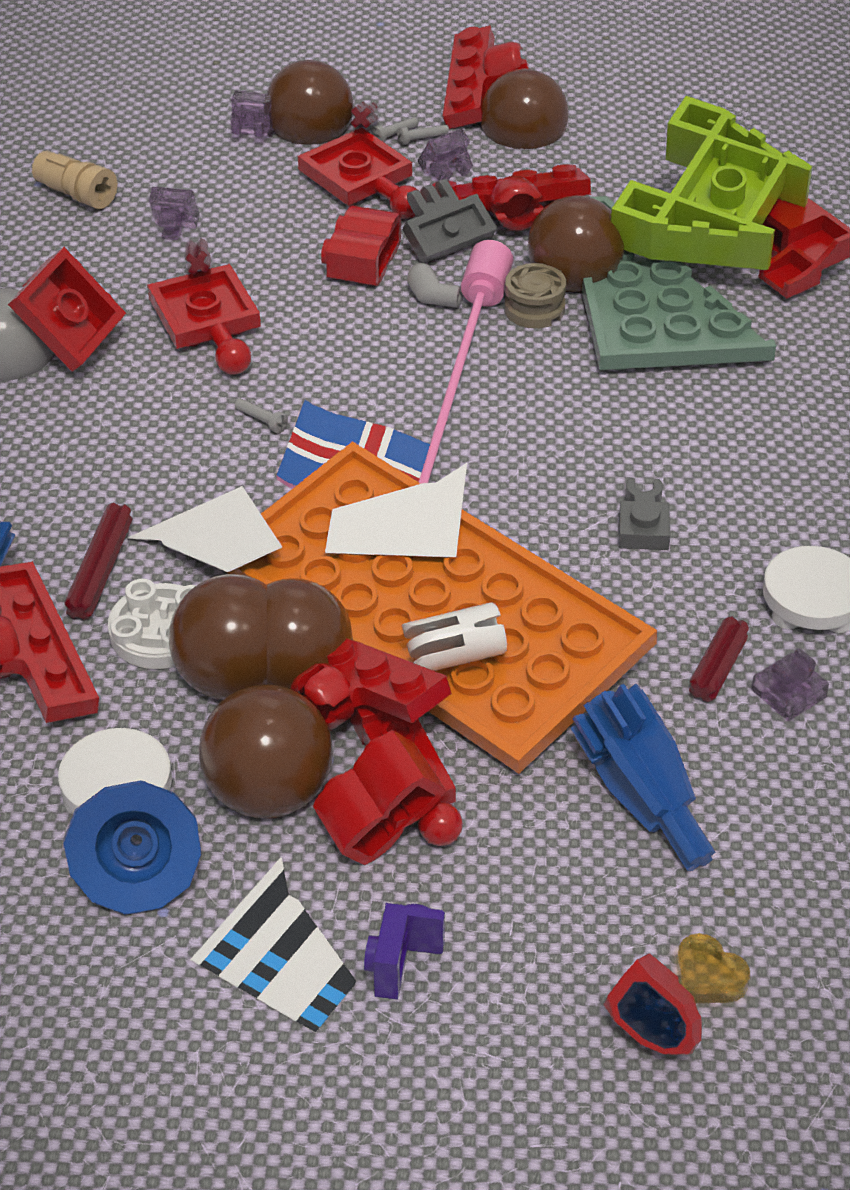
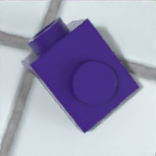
[364,903,445,1000]

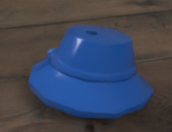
[63,780,201,915]

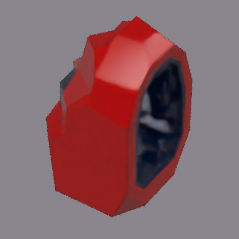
[603,953,702,1055]

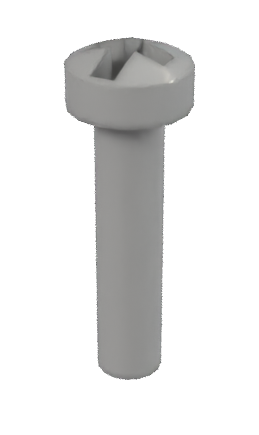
[371,117,418,142]
[398,125,449,145]
[235,398,288,433]

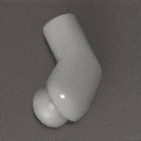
[407,263,462,308]

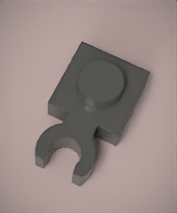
[619,478,670,550]

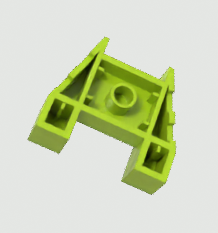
[611,96,812,270]

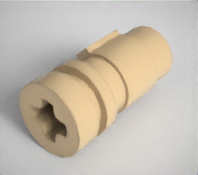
[32,150,118,209]

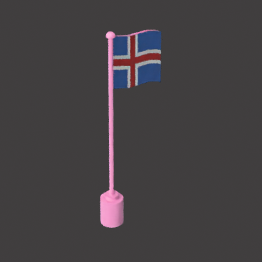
[276,240,513,489]

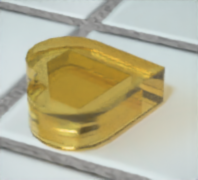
[677,933,750,1004]

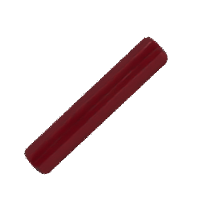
[64,502,132,620]

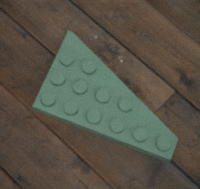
[581,196,776,370]

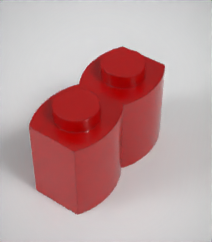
[321,205,401,286]
[313,730,446,865]

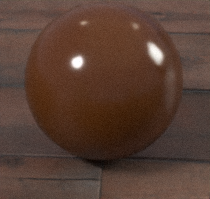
[265,60,354,145]
[481,69,569,149]
[528,196,625,293]
[267,578,353,695]

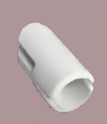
[401,602,507,671]

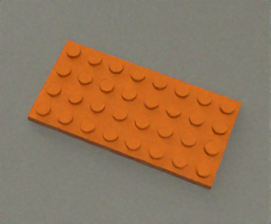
[227,441,657,774]

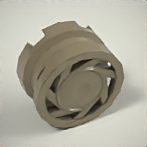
[504,263,566,329]

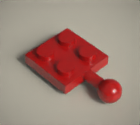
[298,127,419,219]
[147,264,261,375]

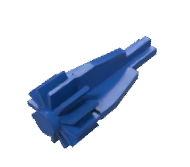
[571,684,716,872]

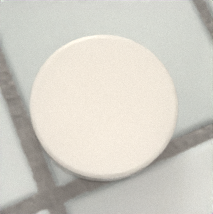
[763,546,850,633]
[108,579,196,669]
[58,728,172,814]

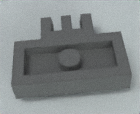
[402,179,497,264]

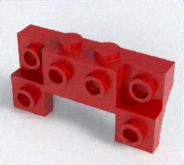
[758,198,850,299]

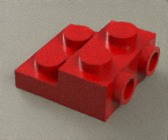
[8,247,126,371]

